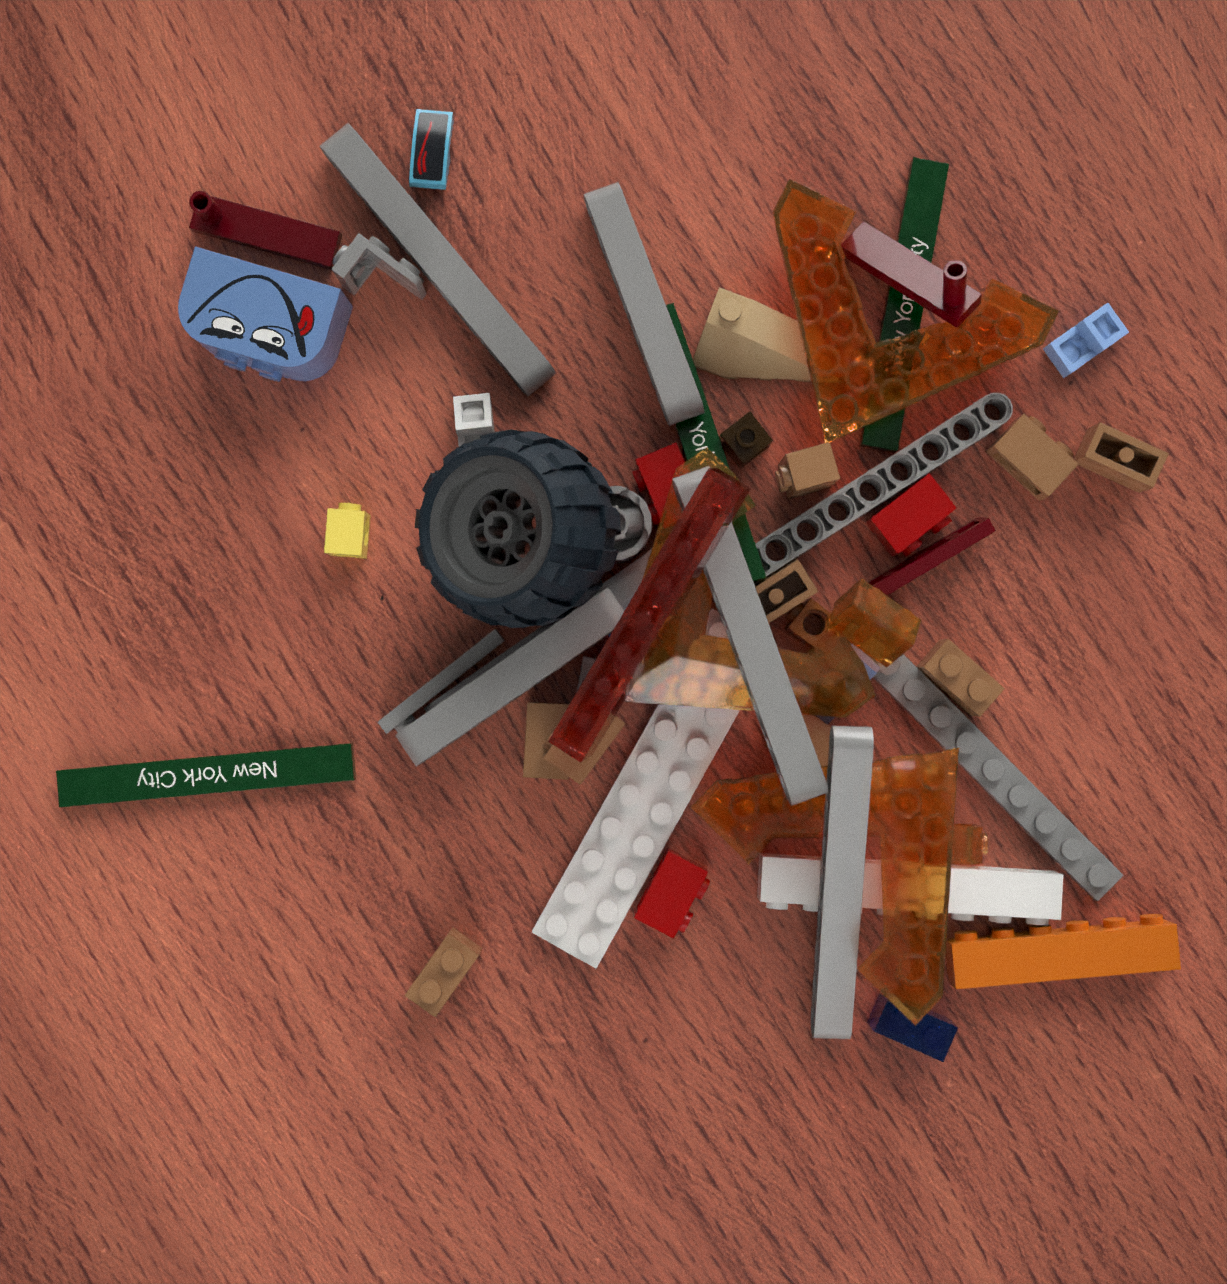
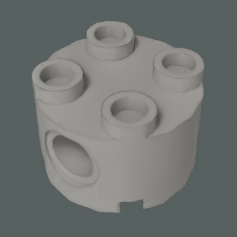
[609,486,652,564]

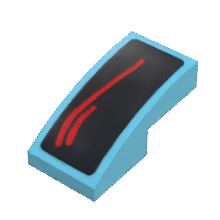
[409,109,454,190]

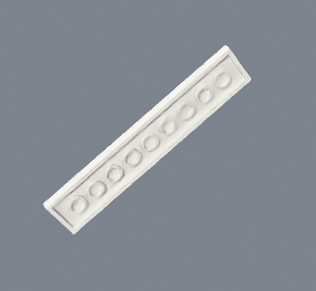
[532,609,777,968]

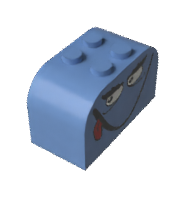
[178,246,353,382]

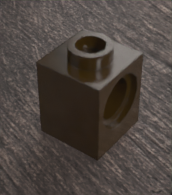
[719,412,773,469]

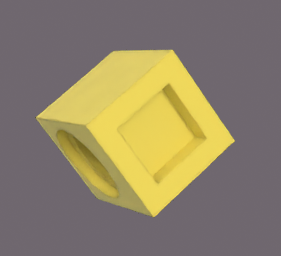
[324,503,370,559]

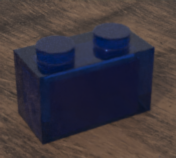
[867,989,958,1062]

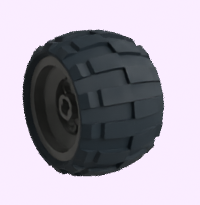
[415,429,621,628]

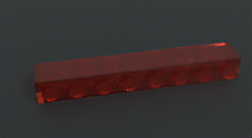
[548,468,751,763]

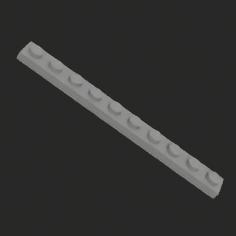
[836,612,1124,901]

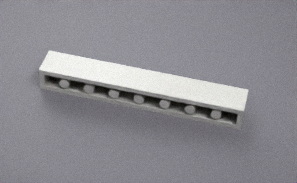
[757,853,1063,925]

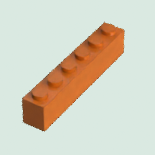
[944,914,1181,989]

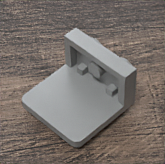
[331,233,427,300]

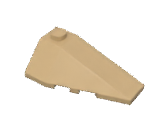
[693,287,854,383]

